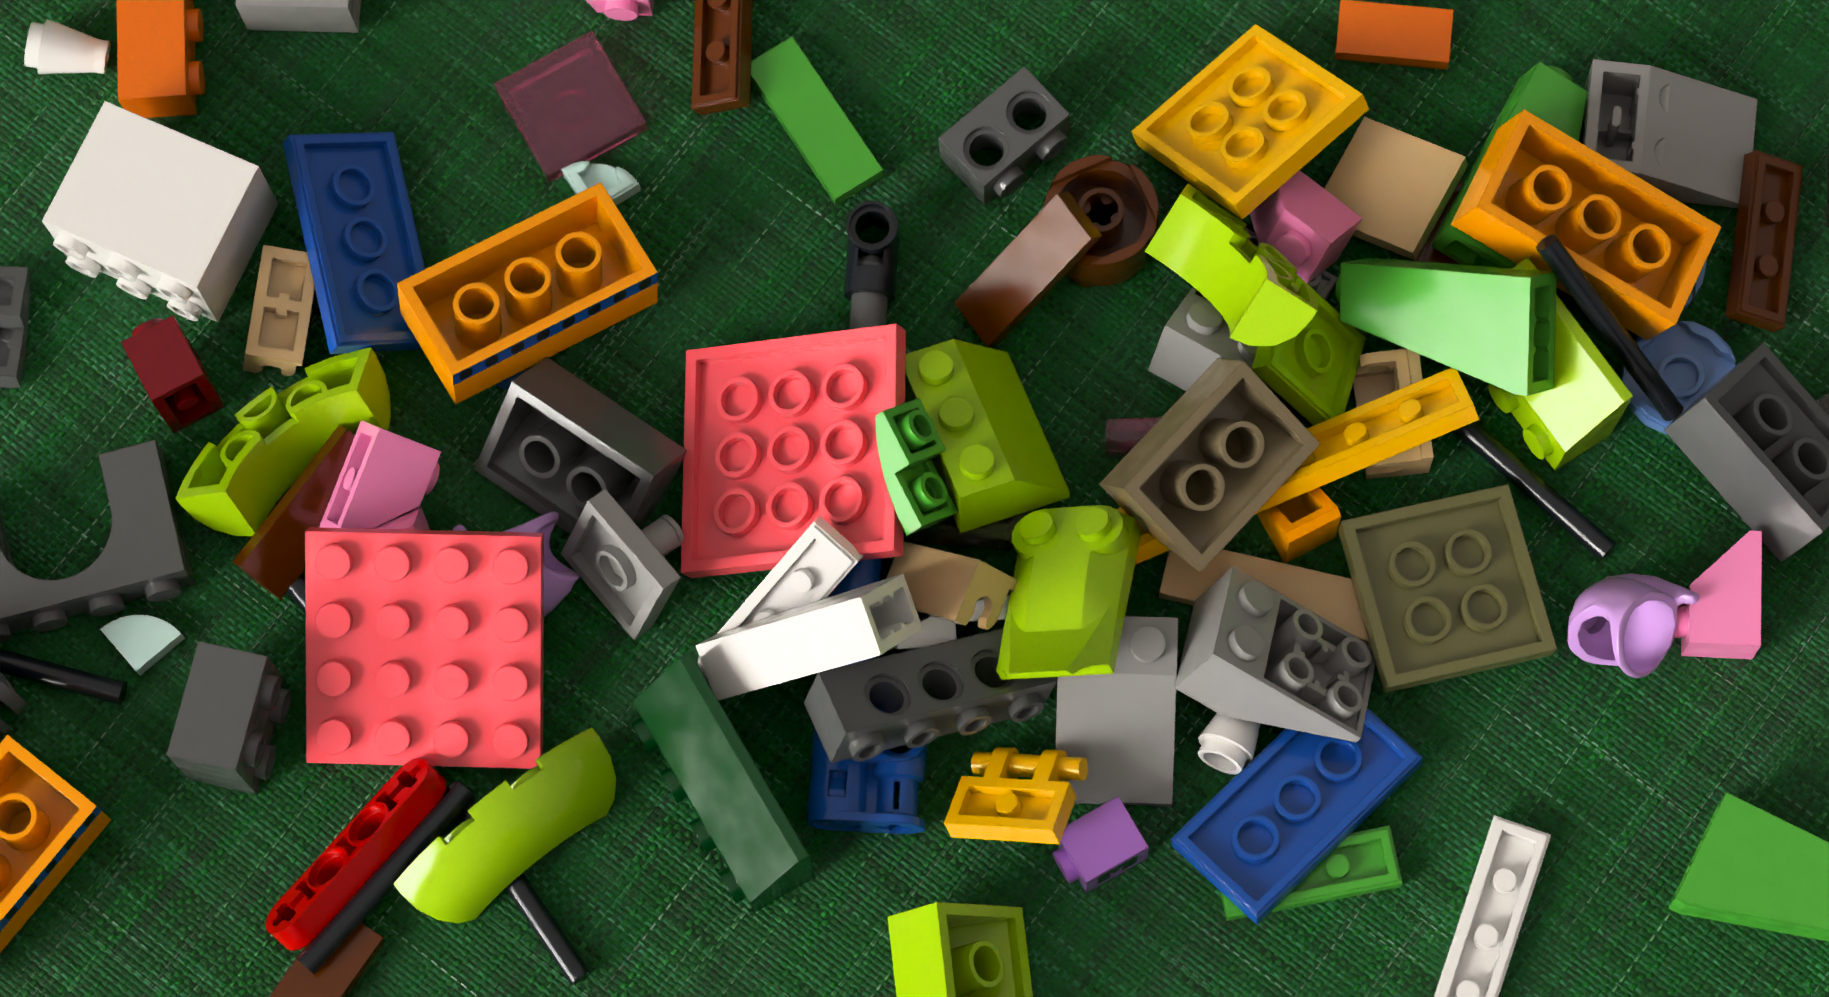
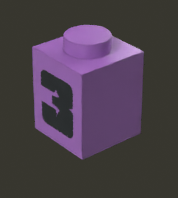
[1052,796,1149,893]

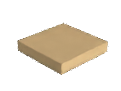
[1324,117,1468,261]

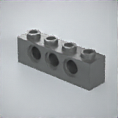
[804,628,1057,763]

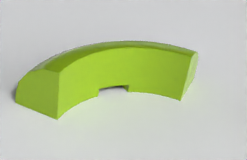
[1145,183,1319,346]
[176,348,391,536]
[393,727,616,924]

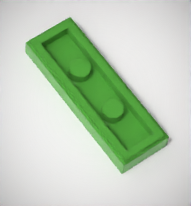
[751,36,884,206]
[1220,826,1403,921]

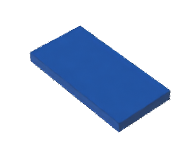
[283,132,425,354]
[1171,708,1423,925]

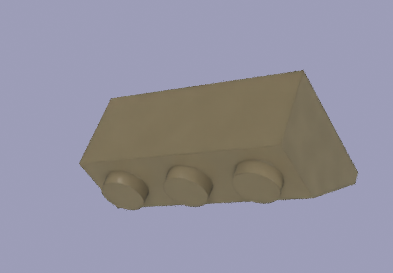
[1099,358,1320,571]

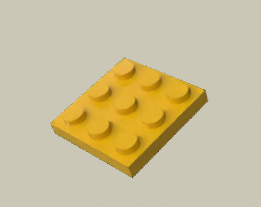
[1131,24,1369,220]

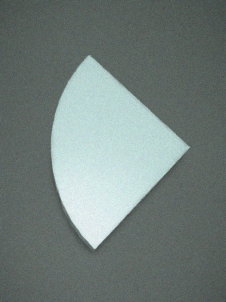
[561,161,641,206]
[100,615,185,676]

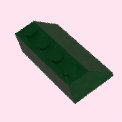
[631,652,815,913]

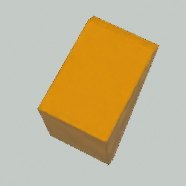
[1257,487,1341,563]

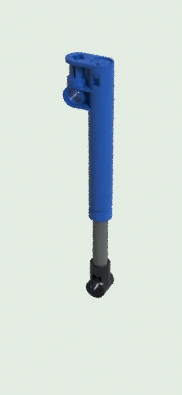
[807,201,928,834]

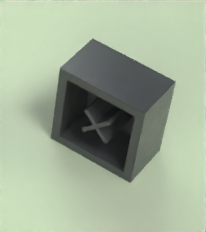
[167,641,292,794]

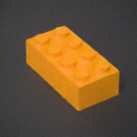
[1451,109,1721,341]

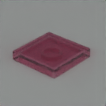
[493,31,648,182]

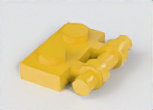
[944,747,1088,844]

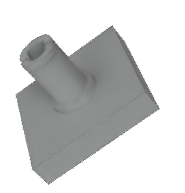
[561,489,684,640]

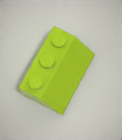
[1488,257,1633,471]
[905,339,1070,533]
[888,902,1033,997]

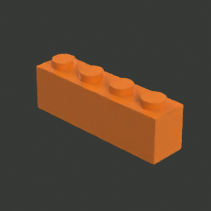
[116,0,205,118]

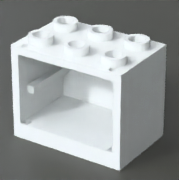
[42,101,278,322]

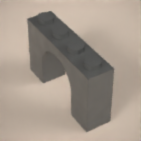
[0,440,195,644]

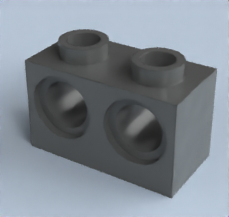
[938,66,1070,205]

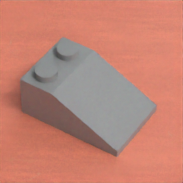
[1055,616,1178,807]

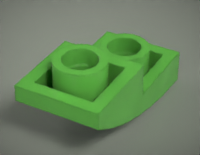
[875,398,958,535]

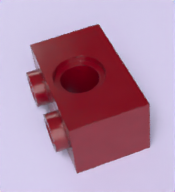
[121,315,225,433]

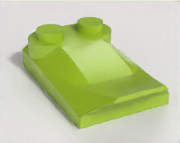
[996,505,1141,680]

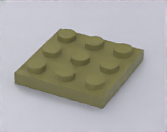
[1338,484,1557,693]

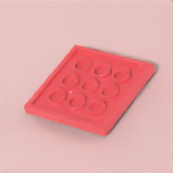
[681,324,906,578]
[305,527,544,769]

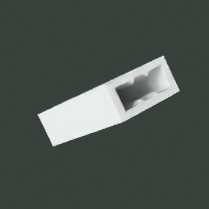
[695,573,923,700]

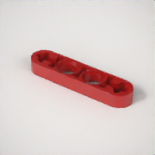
[265,758,446,951]

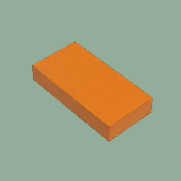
[1335,0,1454,70]

